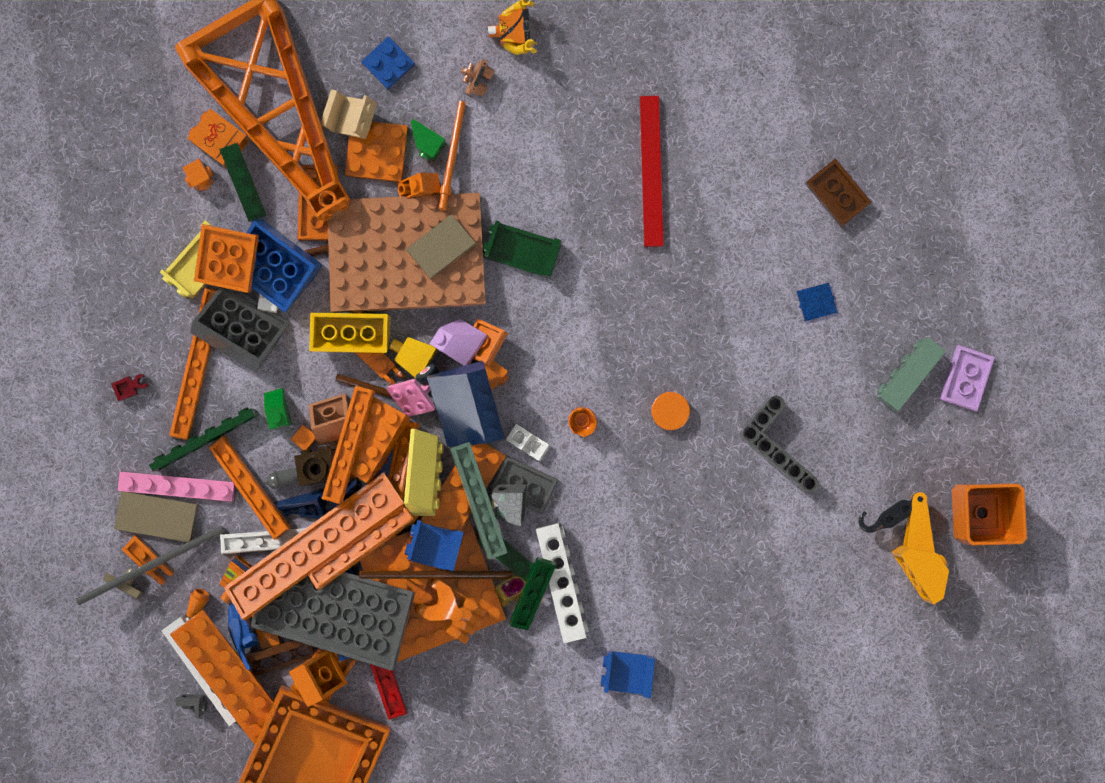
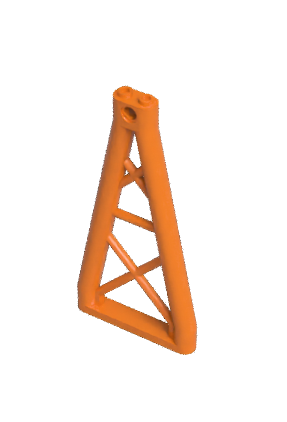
[175,0,351,221]

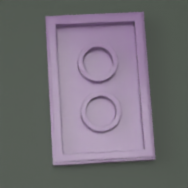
[939,345,995,412]

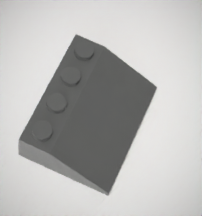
[190,287,290,373]

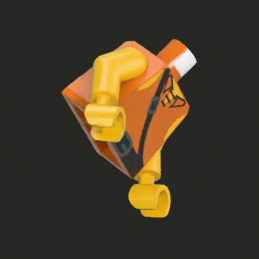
[488,0,538,55]

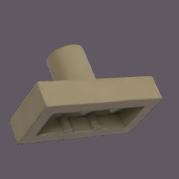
[103,568,144,600]

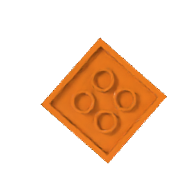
[345,122,408,182]
[194,224,259,293]

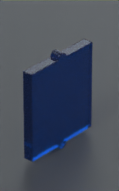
[796,283,837,321]

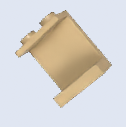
[320,90,378,139]

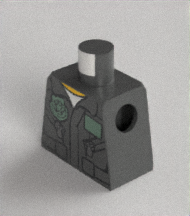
[488,484,527,526]

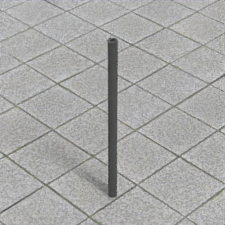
[76,526,225,605]

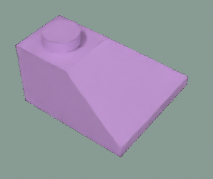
[429,319,488,366]

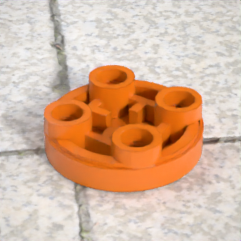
[651,392,690,430]

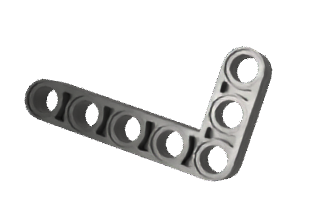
[740,395,819,493]

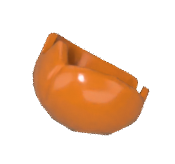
[568,407,597,437]

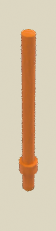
[439,101,466,211]

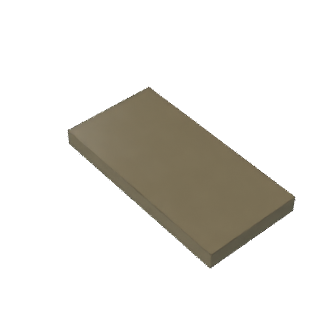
[114,491,198,542]

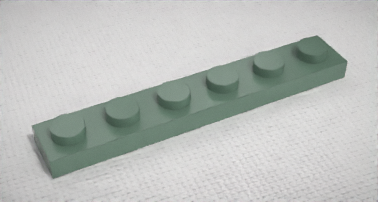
[450,442,507,560]

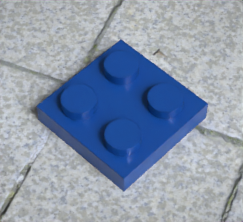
[361,36,415,90]

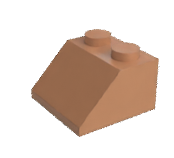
[309,393,349,445]

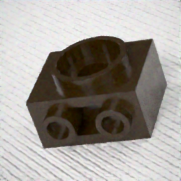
[294,446,336,486]

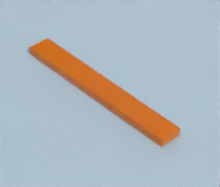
[169,288,217,440]

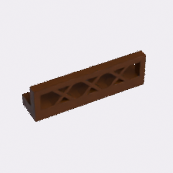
[246,640,315,676]

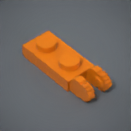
[355,352,405,385]
[122,535,174,585]

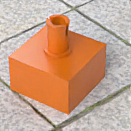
[289,650,348,707]

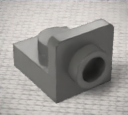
[176,694,207,718]

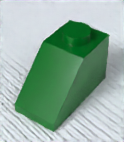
[411,119,446,162]
[264,388,293,430]

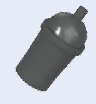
[263,467,298,490]

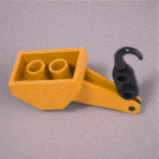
[858,492,949,605]

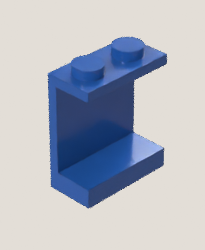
[404,520,464,572]
[600,651,655,698]

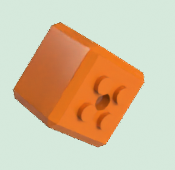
[951,483,1027,545]

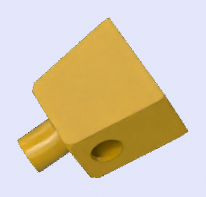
[389,337,438,378]

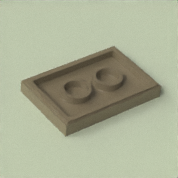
[406,214,476,280]

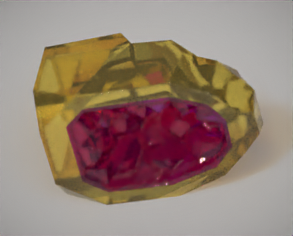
[494,576,526,607]

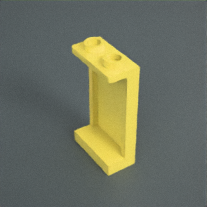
[160,220,213,299]

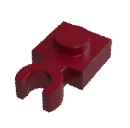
[111,374,149,402]

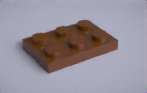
[805,158,872,227]

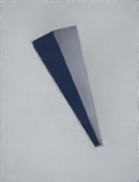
[273,480,361,519]

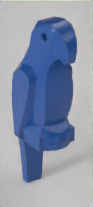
[228,602,258,671]

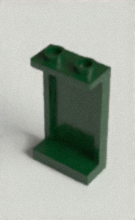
[483,220,562,279]

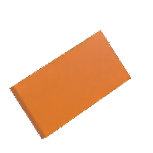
[297,165,338,241]

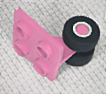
[387,364,439,417]

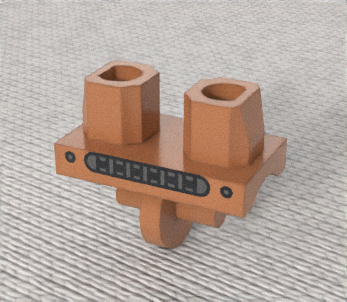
[460,59,494,96]

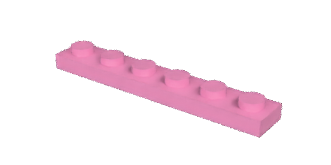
[118,472,235,501]

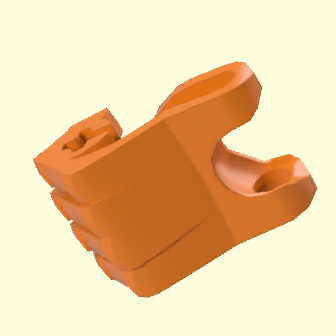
[414,579,486,644]

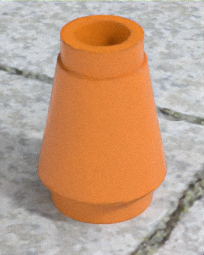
[186,588,209,618]

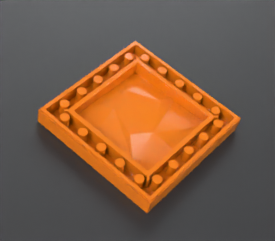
[238,685,391,783]

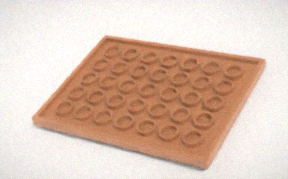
[327,193,486,313]

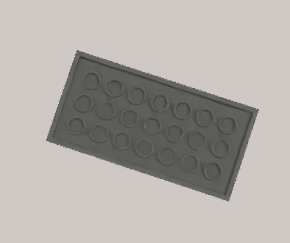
[251,551,416,671]

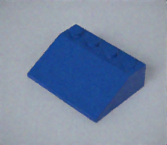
[246,220,323,312]

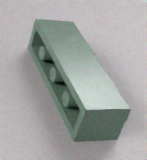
[876,337,946,412]

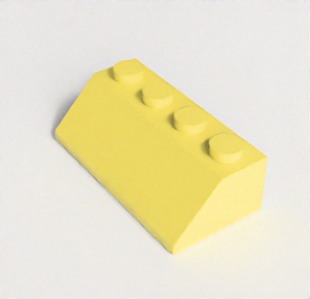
[404,429,444,516]

